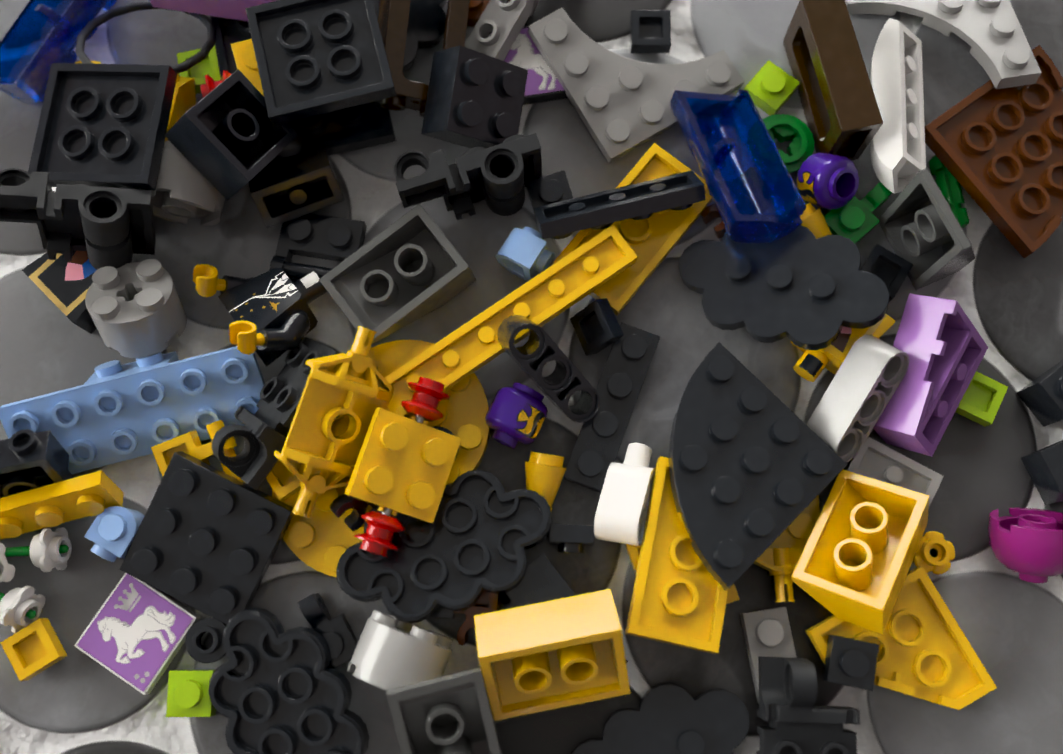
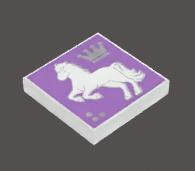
[74,573,201,695]

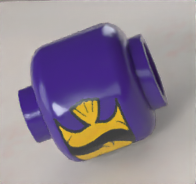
[796,152,859,209]
[485,382,548,449]

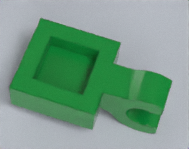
[824,182,892,244]

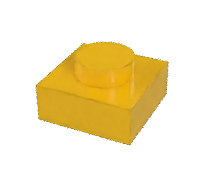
[0,618,67,681]

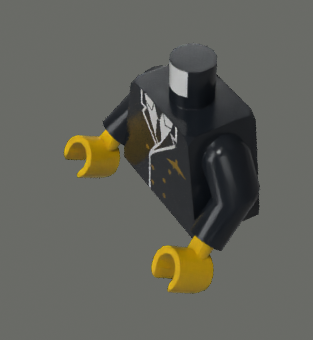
[193,264,327,366]

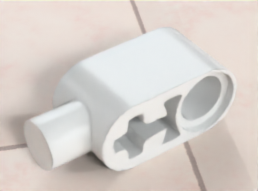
[594,443,655,546]

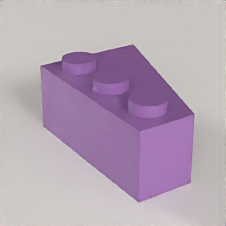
[873,293,988,457]

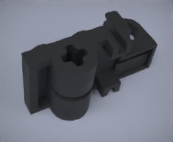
[394,133,542,220]
[0,168,156,270]
[212,337,340,490]
[756,657,860,754]

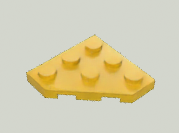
[805,566,997,710]

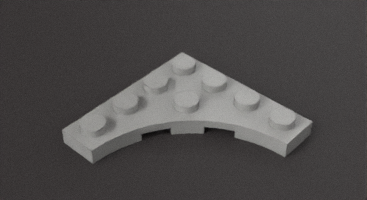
[845,0,1042,89]
[528,7,744,164]

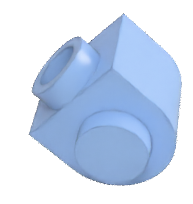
[496,226,554,282]
[84,506,144,562]

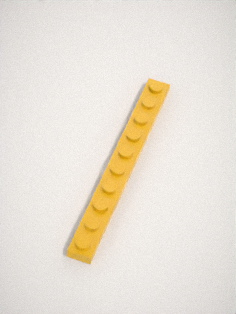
[266,225,638,501]

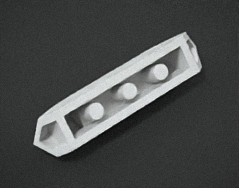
[870,18,926,193]

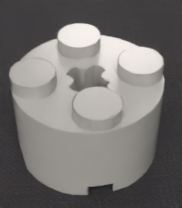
[150,140,225,226]
[85,259,187,358]
[347,610,453,691]

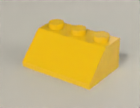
[791,469,929,635]
[474,589,631,721]

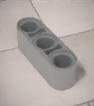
[806,334,910,462]

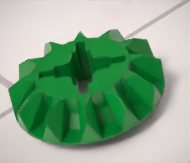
[748,114,814,177]

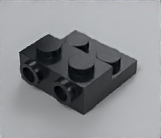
[0,429,74,498]

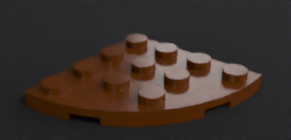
[925,45,1063,258]

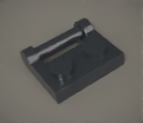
[270,213,367,280]

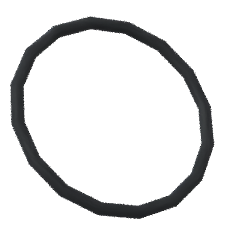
[75,1,216,74]

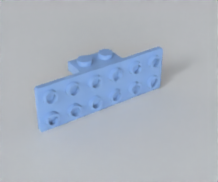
[0,346,265,474]

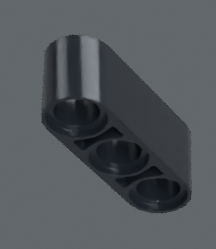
[497,315,600,423]

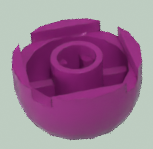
[988,507,1063,583]

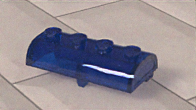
[0,0,117,105]
[670,90,806,243]

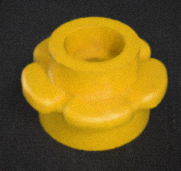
[913,531,955,575]

